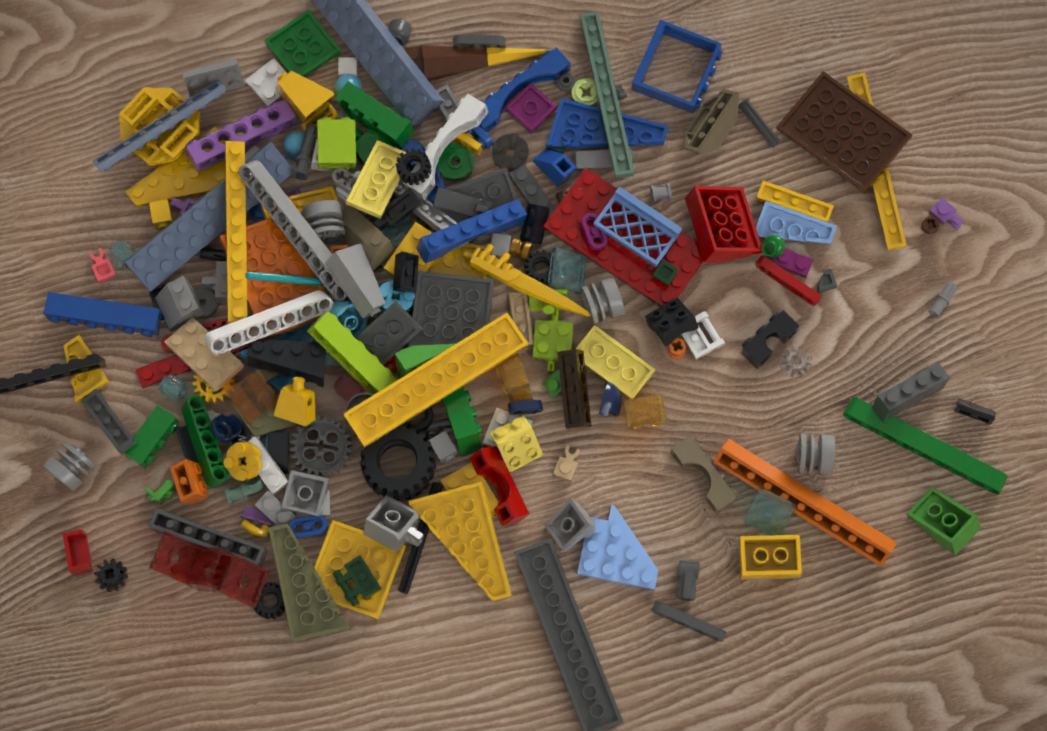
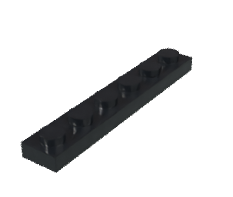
[0,354,106,395]

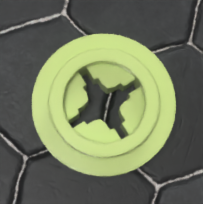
[572,78,598,106]

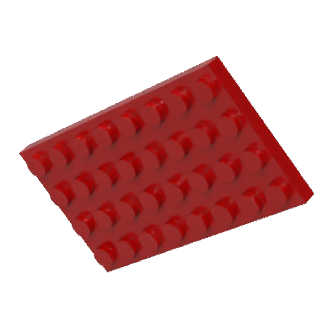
[543,167,704,307]

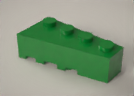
[335,81,415,149]
[442,385,483,457]

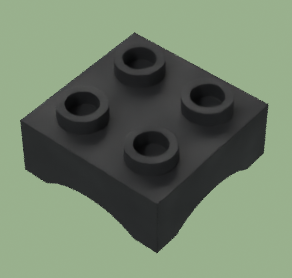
[645,298,699,346]

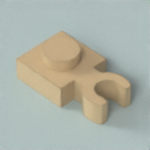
[553,445,580,482]

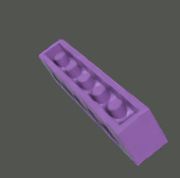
[186,99,296,172]

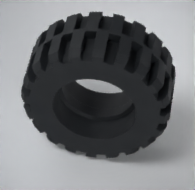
[360,424,436,501]

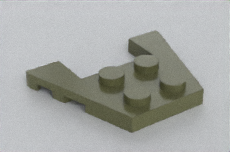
[232,369,300,437]

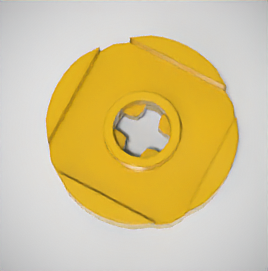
[223,442,263,481]

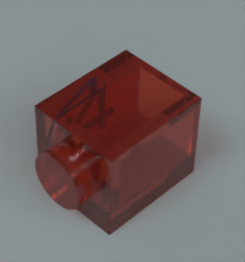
[334,373,365,402]

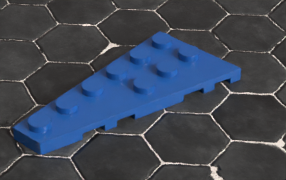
[546,98,669,149]

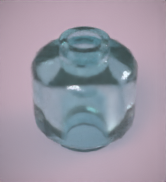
[108,240,136,268]
[158,374,188,402]

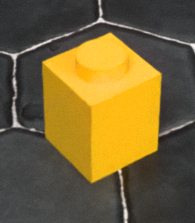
[149,199,174,230]

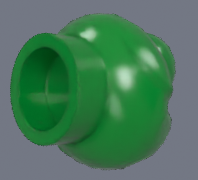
[762,234,785,257]

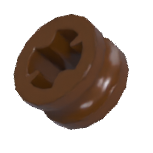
[921,216,940,234]

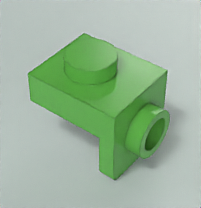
[542,369,562,398]
[144,479,176,505]

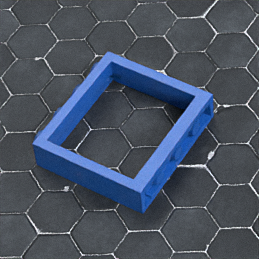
[632,20,723,114]

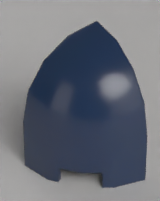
[599,382,622,417]

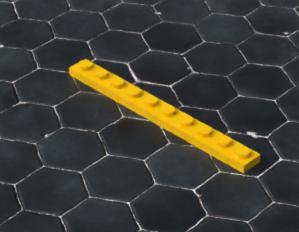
[847,72,907,251]
[225,141,247,324]

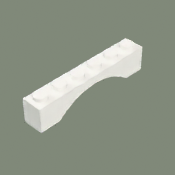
[403,94,488,201]

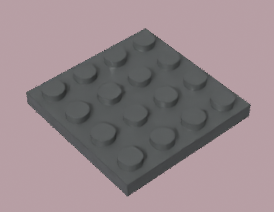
[409,271,495,347]

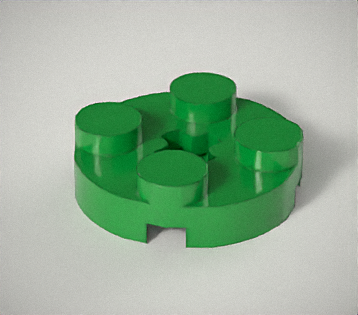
[437,144,474,181]

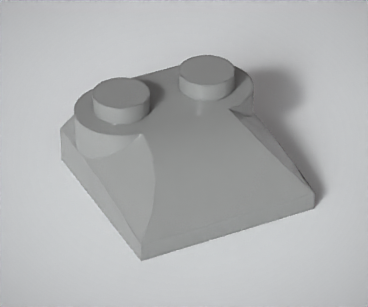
[281,470,330,517]
[544,498,595,552]

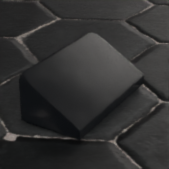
[520,204,549,244]
[393,251,419,293]
[954,398,996,424]
[175,426,199,463]

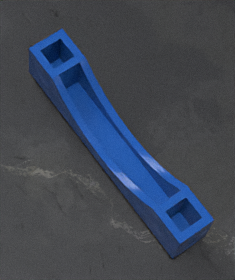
[480,47,571,133]
[416,199,527,264]

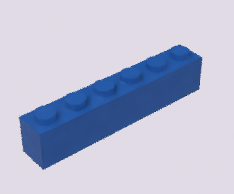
[43,292,162,337]

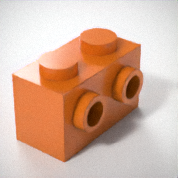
[170,459,208,505]

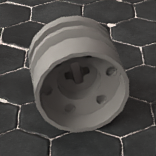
[302,200,346,244]
[581,277,625,325]
[795,433,835,476]
[43,441,96,492]

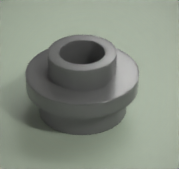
[557,73,575,91]

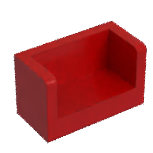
[63,529,93,575]

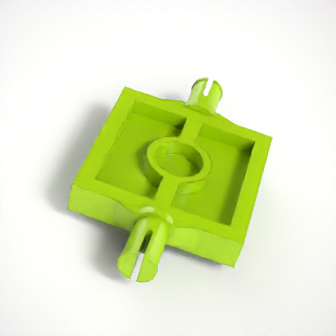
[533,309,573,373]

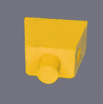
[274,377,316,426]

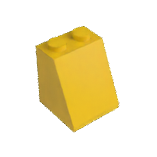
[275,71,335,123]

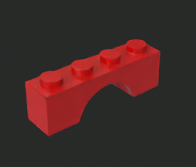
[469,446,530,527]

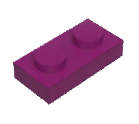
[772,249,813,278]

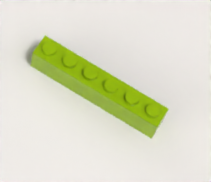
[307,311,397,394]

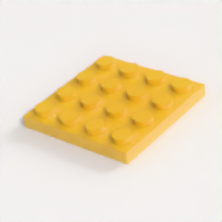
[314,520,406,620]

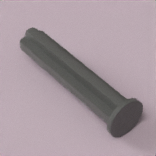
[738,98,780,147]

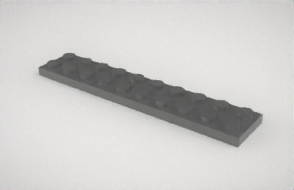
[514,538,623,731]

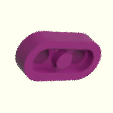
[581,213,607,251]

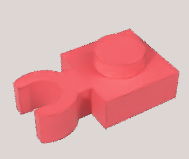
[89,248,117,284]

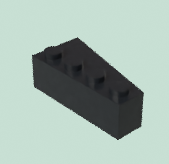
[247,339,326,388]

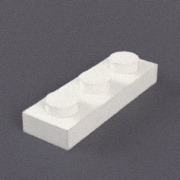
[248,436,288,494]

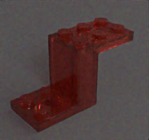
[149,531,270,608]

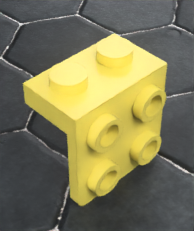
[490,415,543,472]

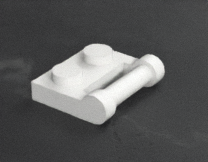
[681,311,726,360]

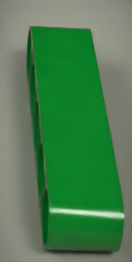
[181,395,228,488]

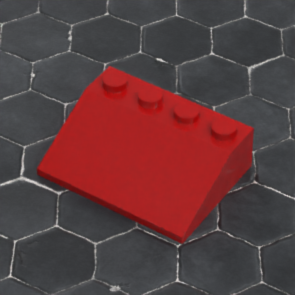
[685,186,763,263]

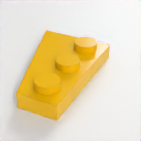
[63,335,109,403]

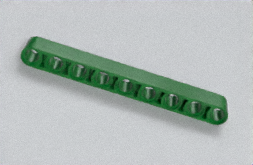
[843,397,1008,494]

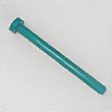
[245,272,326,289]

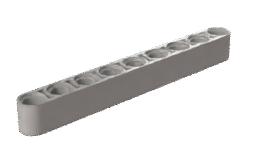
[239,160,348,301]

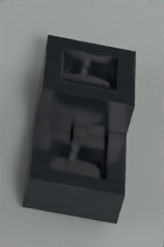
[268,432,289,474]

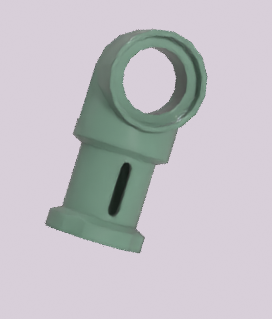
[224,475,263,505]

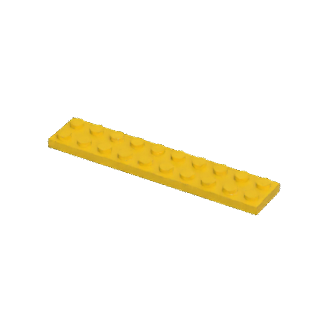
[343,313,528,448]

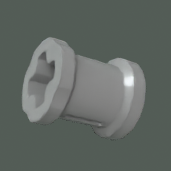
[650,182,672,202]

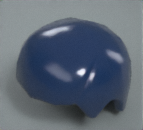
[210,413,243,442]

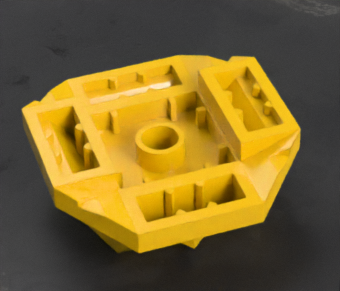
[119,87,200,166]

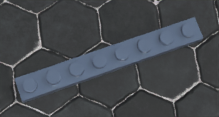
[93,80,227,172]

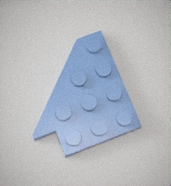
[577,505,658,590]

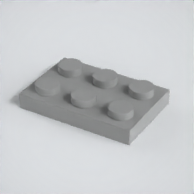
[182,58,245,98]

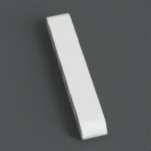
[204,290,333,354]

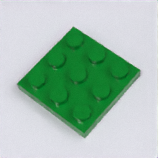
[264,10,341,77]

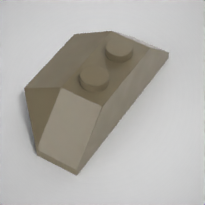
[684,89,739,154]

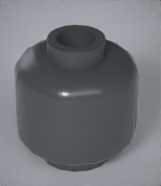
[388,18,412,46]

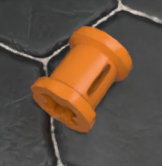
[668,338,686,360]

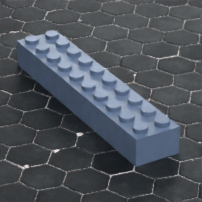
[312,0,444,126]
[124,142,294,292]

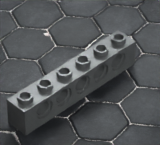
[148,508,268,570]

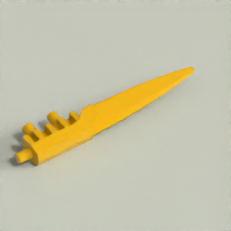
[463,243,592,316]

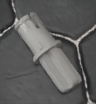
[928,282,957,318]

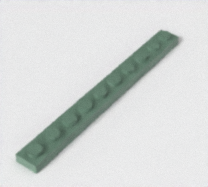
[580,11,634,179]

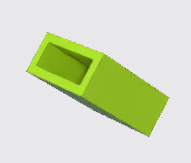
[317,117,356,169]

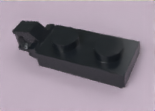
[373,188,422,231]

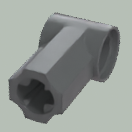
[677,560,700,601]

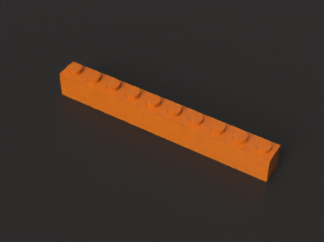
[713,439,897,567]

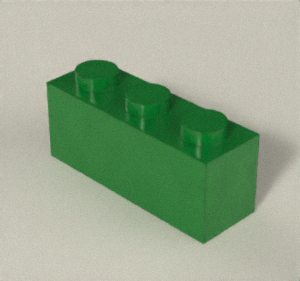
[124,405,179,469]

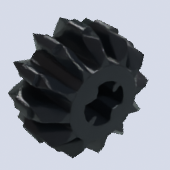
[94,558,128,592]

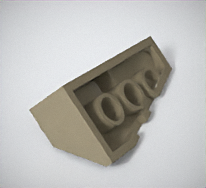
[341,206,395,271]

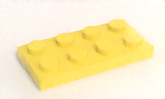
[346,140,406,219]
[576,325,656,401]

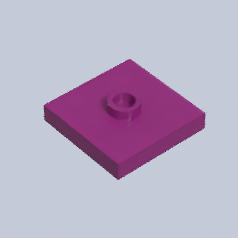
[505,83,557,134]

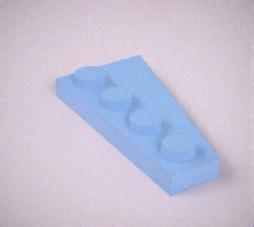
[756,201,837,245]

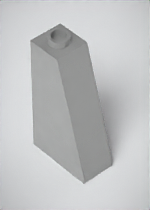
[326,243,386,318]

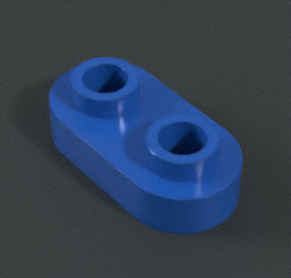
[466,125,494,149]
[289,515,328,539]

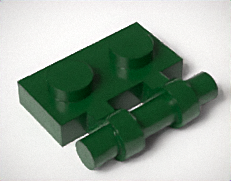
[333,555,381,607]

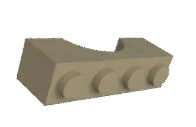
[671,436,737,515]

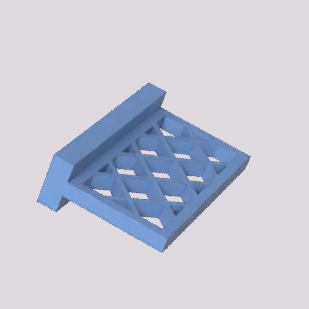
[593,186,683,267]

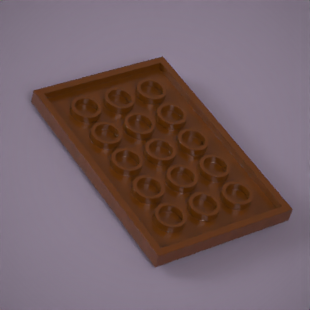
[776,71,912,193]

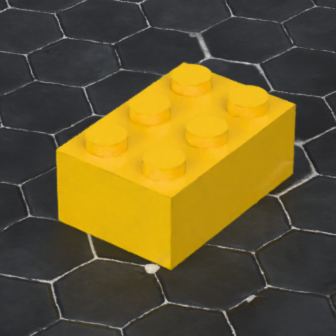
[739,535,802,580]

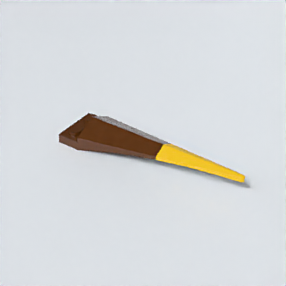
[403,45,549,82]

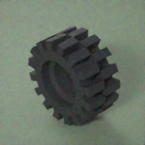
[396,148,432,185]
[524,250,559,286]
[251,582,285,619]

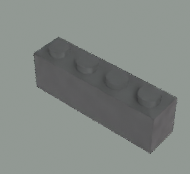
[872,362,950,421]

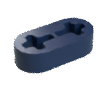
[507,400,543,415]

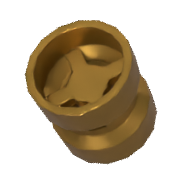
[509,237,533,261]

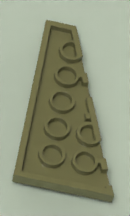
[269,523,351,643]

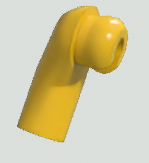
[241,520,269,538]

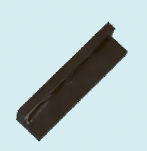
[557,349,592,429]

